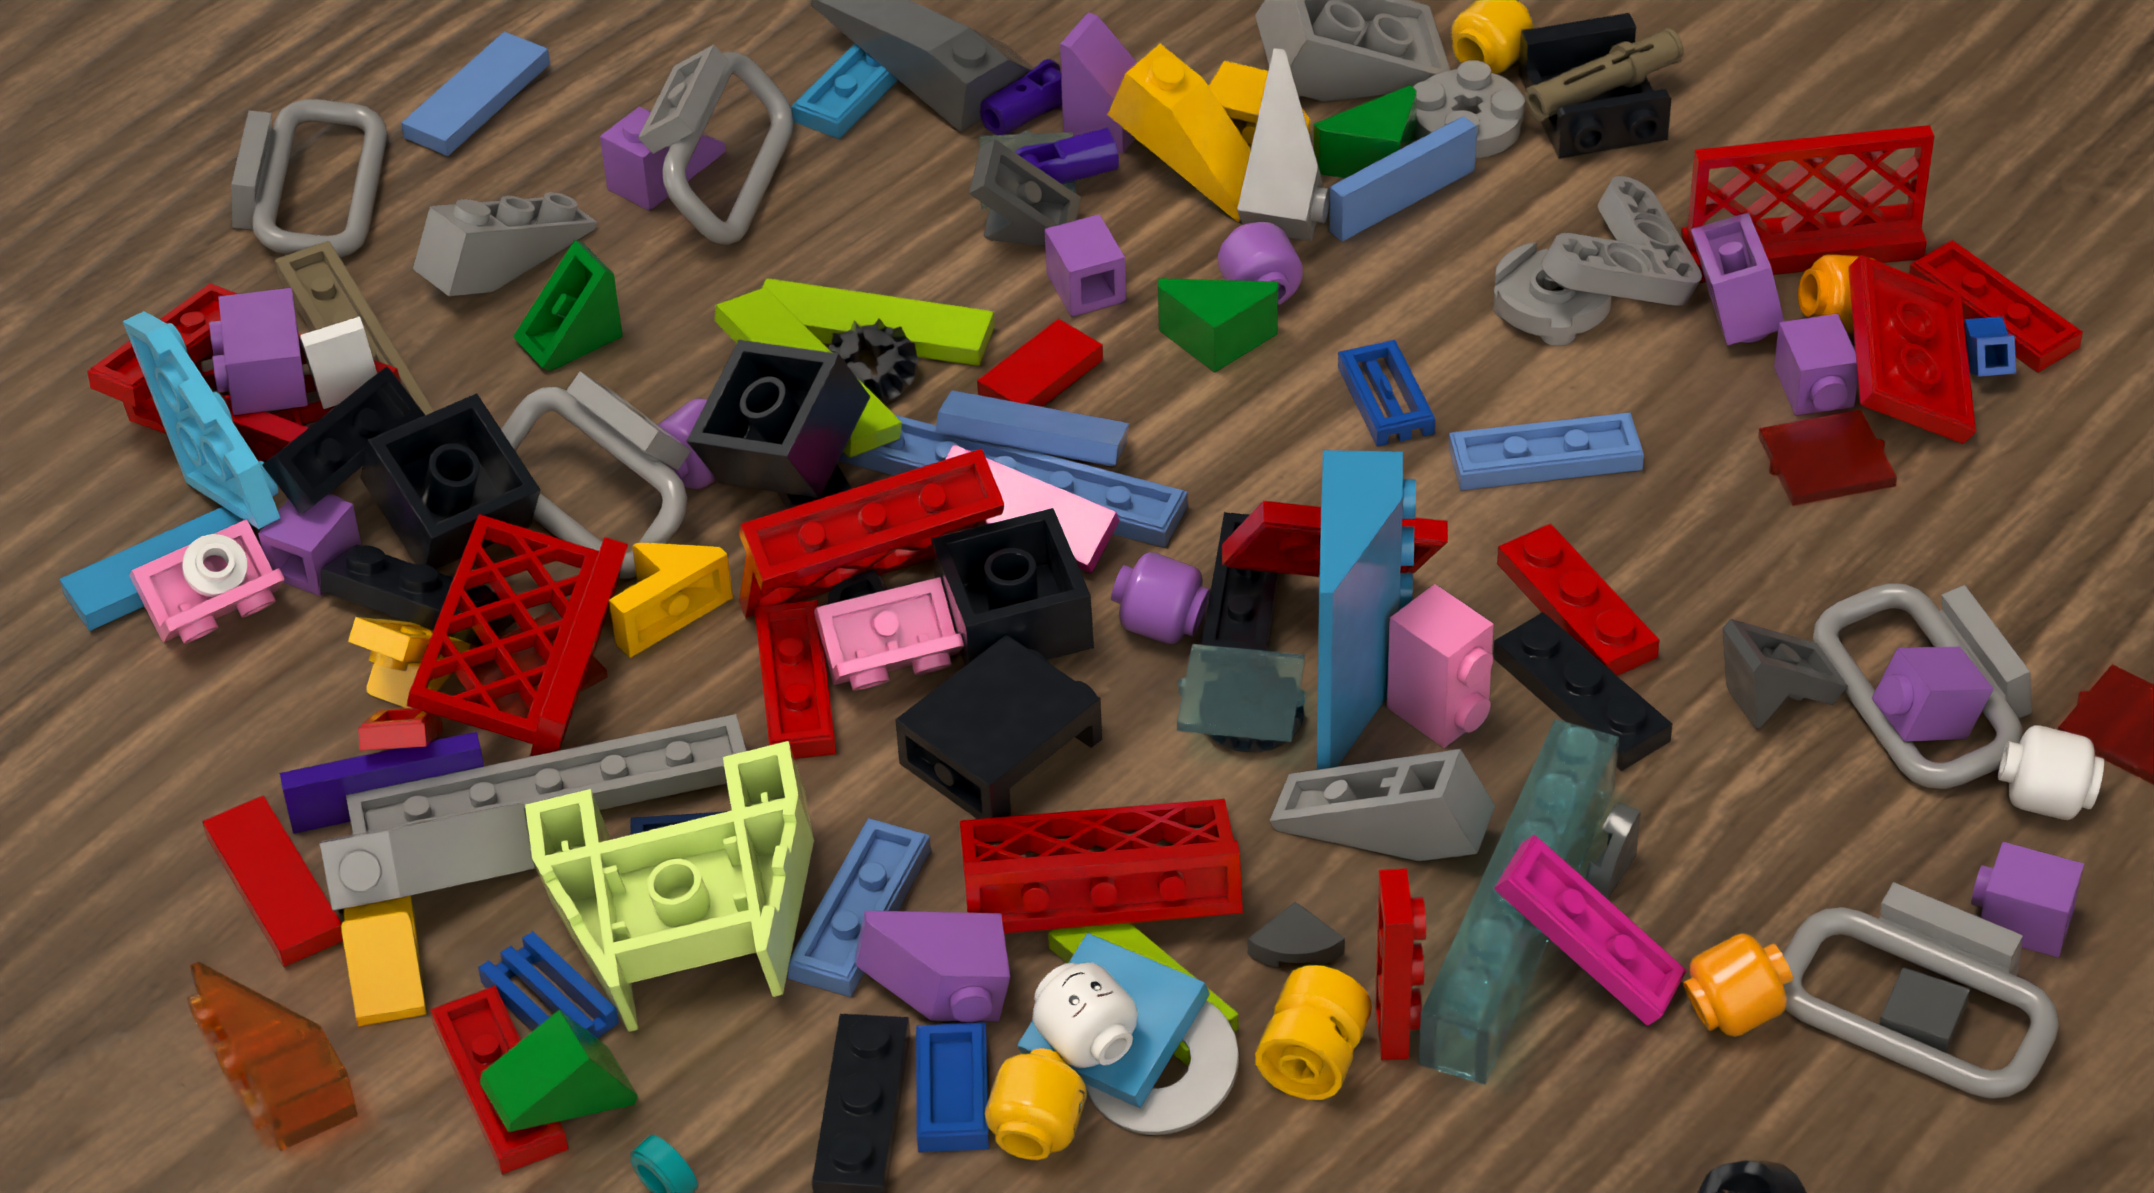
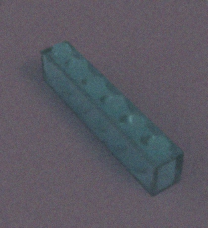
[1419,719,1619,1085]

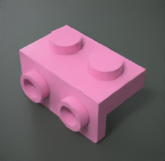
[129,519,285,644]
[814,577,964,691]

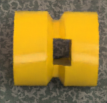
[1255,965,1372,1100]

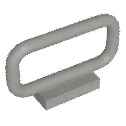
[638,45,794,246]
[231,99,387,258]
[501,371,692,579]
[1813,583,2032,789]
[1783,882,2059,1099]

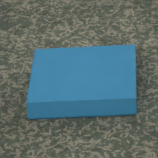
[1017,933,1210,1108]

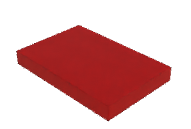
[1848,255,1976,444]
[1222,501,1448,577]

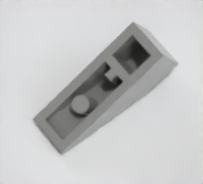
[1237,48,1330,241]
[1269,749,1495,861]
[320,802,535,911]

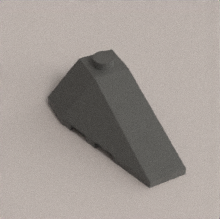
[811,0,1034,132]

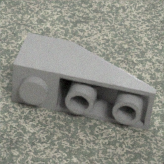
[413,192,597,296]

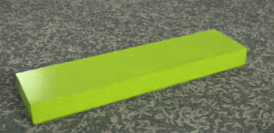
[762,278,995,366]
[714,287,902,458]

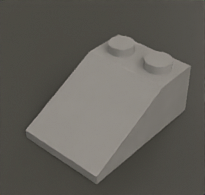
[1255,0,1450,102]

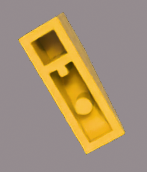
[1107,43,1251,222]

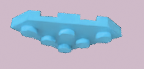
[122,311,280,529]

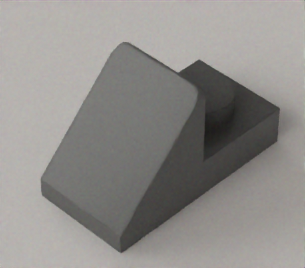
[969,139,1081,246]
[1723,619,1848,729]

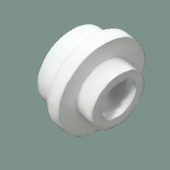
[182,534,247,597]

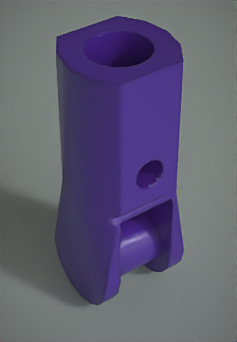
[980,59,1062,138]
[1015,128,1119,185]

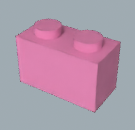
[1387,584,1494,748]

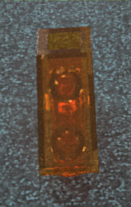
[187,962,358,1151]

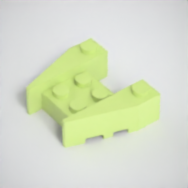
[525,741,814,1032]

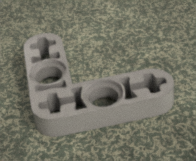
[1542,176,1702,306]

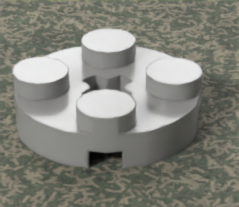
[1413,60,1525,158]
[1493,242,1612,346]

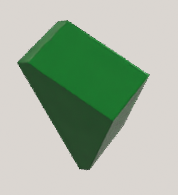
[1313,85,1417,178]
[513,240,623,371]
[1158,278,1278,373]
[479,1009,638,1132]

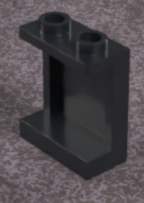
[1519,13,1672,159]
[895,635,1102,819]

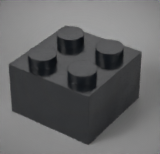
[686,340,870,499]
[360,393,541,569]
[931,508,1094,666]

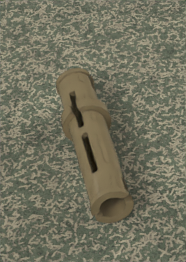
[1524,28,1684,122]

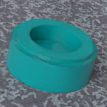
[630,1135,698,1193]

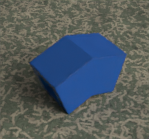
[1964,316,2016,376]

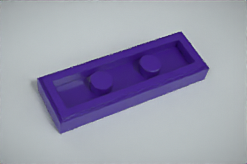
[280,732,484,834]

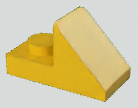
[609,542,733,658]
[348,617,471,708]
[341,895,427,1026]

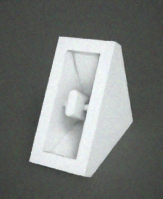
[300,316,377,409]

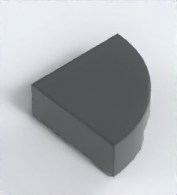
[1586,802,1641,899]
[1248,902,1345,967]

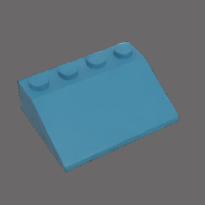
[1317,450,1416,770]

